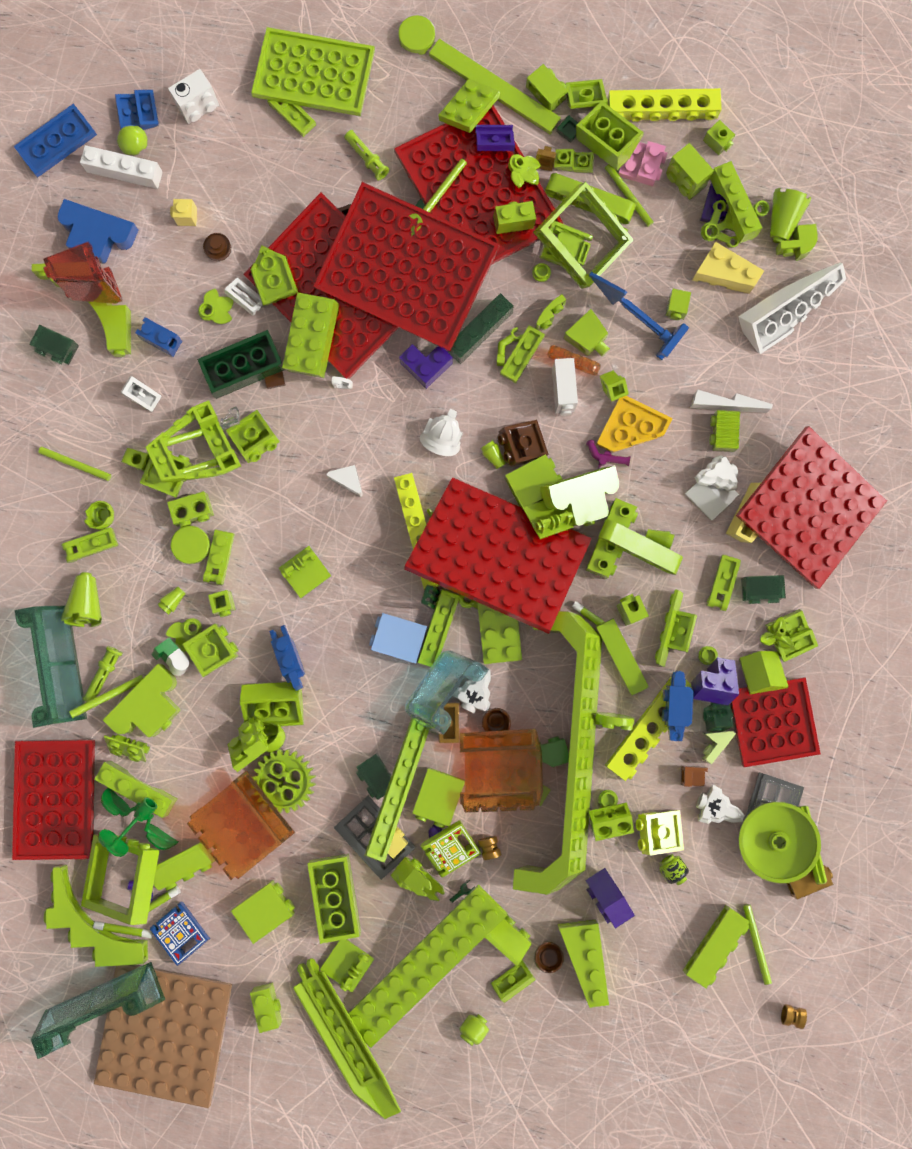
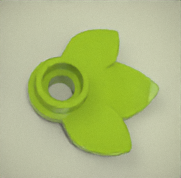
[508,154,541,188]
[198,289,234,324]
[166,618,202,652]

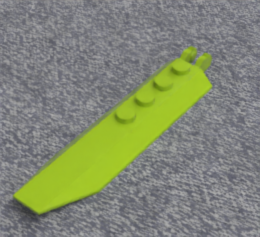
[293,958,401,1119]

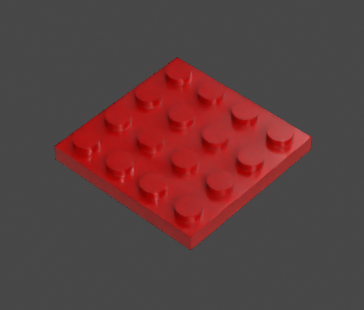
[730,677,821,768]

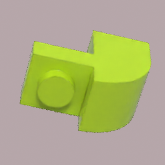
[776,224,818,261]

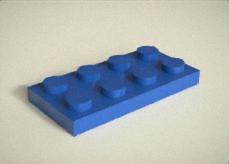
[13,103,97,178]

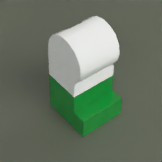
[151,638,189,676]

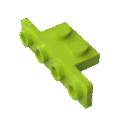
[655,589,697,667]

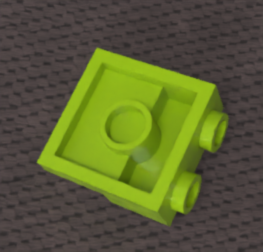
[226,410,280,463]
[140,450,193,498]
[182,623,239,677]
[227,717,269,772]

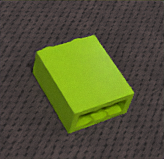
[504,454,563,509]
[412,767,465,828]
[231,880,295,944]

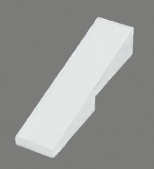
[690,390,773,413]

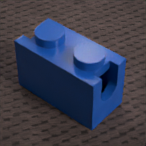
[135,317,183,357]

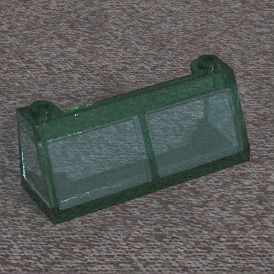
[14,606,87,728]
[31,962,165,1059]

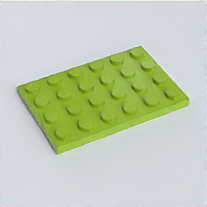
[251,27,375,117]

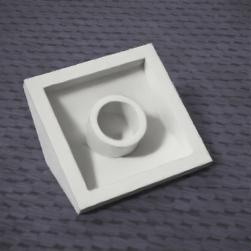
[685,483,739,521]

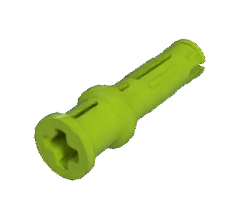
[344,130,390,180]
[82,646,123,702]

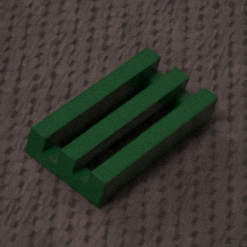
[421,585,440,610]

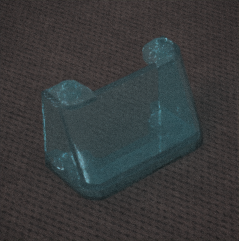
[405,651,489,735]

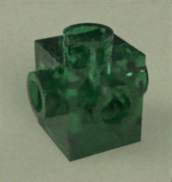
[703,702,733,731]

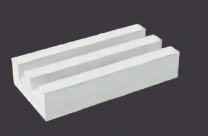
[225,278,263,316]

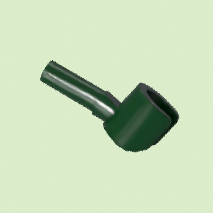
[449,880,475,903]

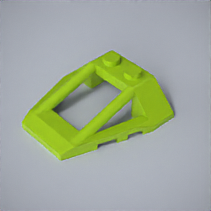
[145,400,241,482]

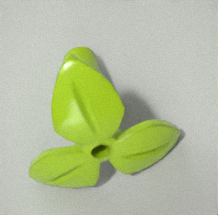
[760,616,794,649]

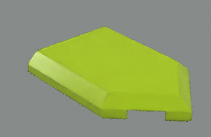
[251,245,298,306]

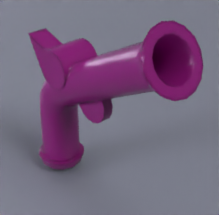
[586,440,631,468]

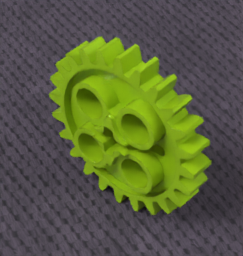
[252,749,316,813]

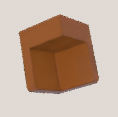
[681,766,708,787]

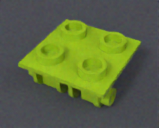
[523,500,574,539]
[278,546,331,598]
[104,734,150,762]
[320,939,374,992]

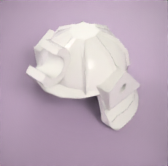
[420,409,463,456]

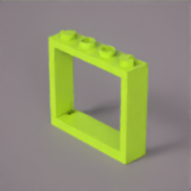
[533,182,633,289]
[81,832,159,925]

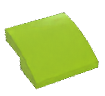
[765,609,818,662]

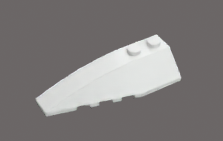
[738,262,846,354]

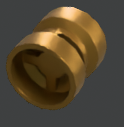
[478,835,502,860]
[781,1004,807,1029]

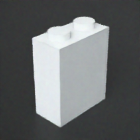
[552,358,578,416]

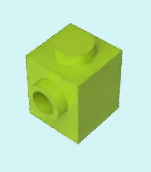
[703,120,736,155]
[665,288,691,321]
[208,590,236,617]

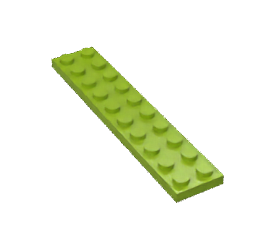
[348,884,508,1048]

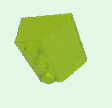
[576,101,644,170]
[240,682,304,727]
[153,839,216,891]
[485,914,532,966]

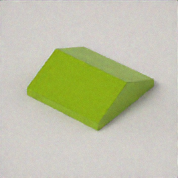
[566,79,608,109]
[739,651,788,694]

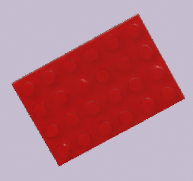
[12,740,95,860]

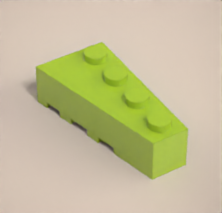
[557,919,609,1008]

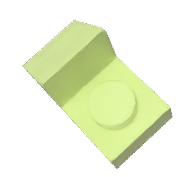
[702,731,736,764]

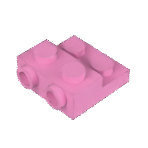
[619,141,668,186]

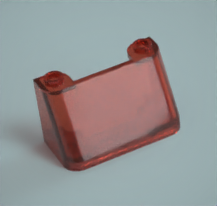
[43,241,123,304]

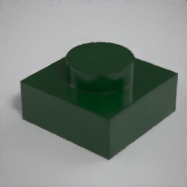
[556,115,578,143]

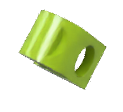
[121,448,150,472]

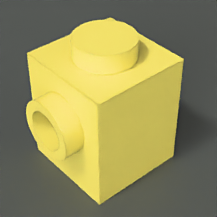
[170,199,197,226]
[388,827,408,858]

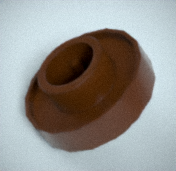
[203,233,232,262]

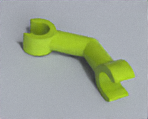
[497,327,523,366]

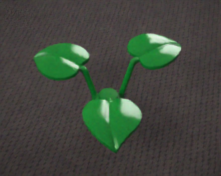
[98,788,179,857]

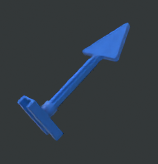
[589,272,689,360]

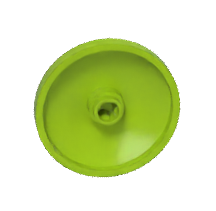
[739,802,821,883]

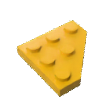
[596,396,673,453]

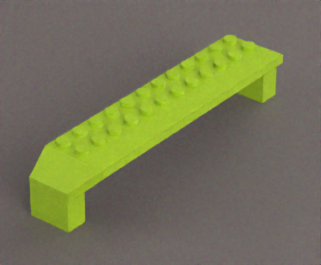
[513,611,602,895]

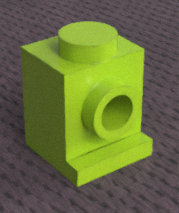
[600,370,629,402]

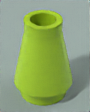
[480,440,506,469]
[646,529,675,549]
[157,586,186,615]

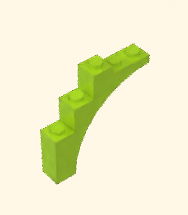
[44,865,148,967]

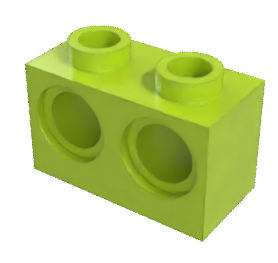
[167,491,214,528]
[589,802,634,841]

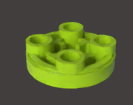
[398,15,435,55]
[171,526,210,564]
[595,712,635,730]

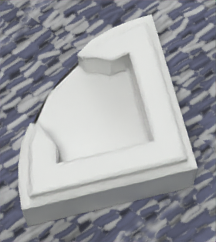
[332,376,353,389]

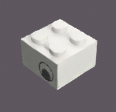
[168,69,219,124]

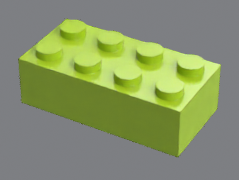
[282,292,339,378]
[307,853,361,944]

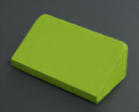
[491,960,536,1003]

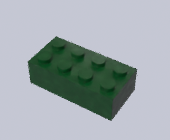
[197,330,285,399]

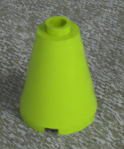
[770,188,811,244]
[61,572,102,627]

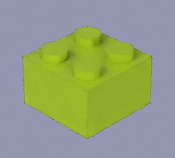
[666,143,714,200]

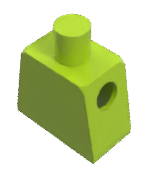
[563,309,610,357]

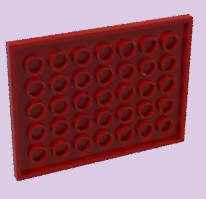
[394,105,564,265]
[313,182,500,352]
[243,192,398,379]
[404,477,592,634]

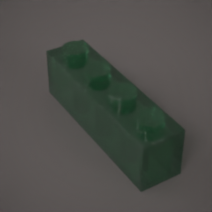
[447,293,514,365]

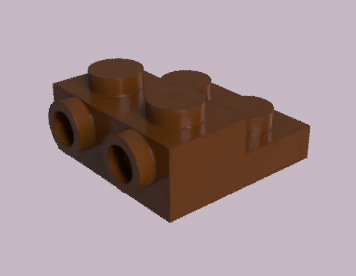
[497,419,549,467]

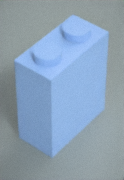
[369,613,427,664]

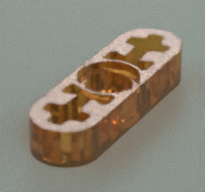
[547,345,601,375]

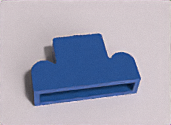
[57,199,139,264]

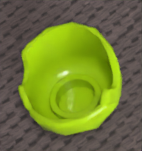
[117,126,147,156]
[84,501,114,530]
[264,723,286,752]

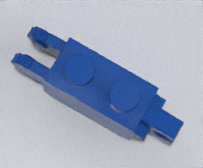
[269,625,305,691]
[662,671,693,741]

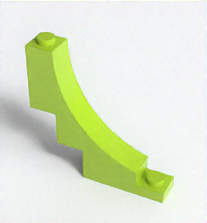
[32,262,131,357]

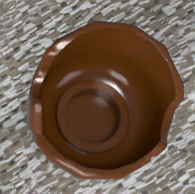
[482,707,511,739]
[534,942,564,973]

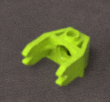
[390,857,445,901]

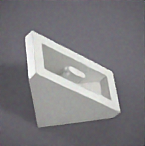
[121,376,162,412]
[327,465,363,497]

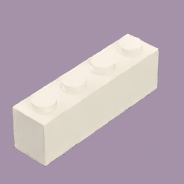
[80,145,162,189]

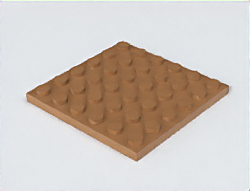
[94,965,232,1108]

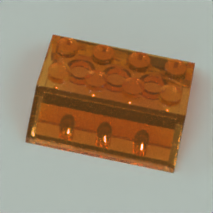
[460,729,543,813]
[187,770,296,880]

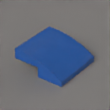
[115,90,159,130]

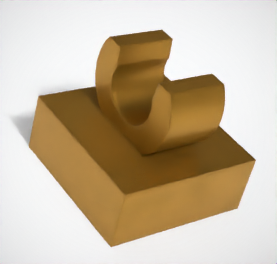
[536,146,556,171]

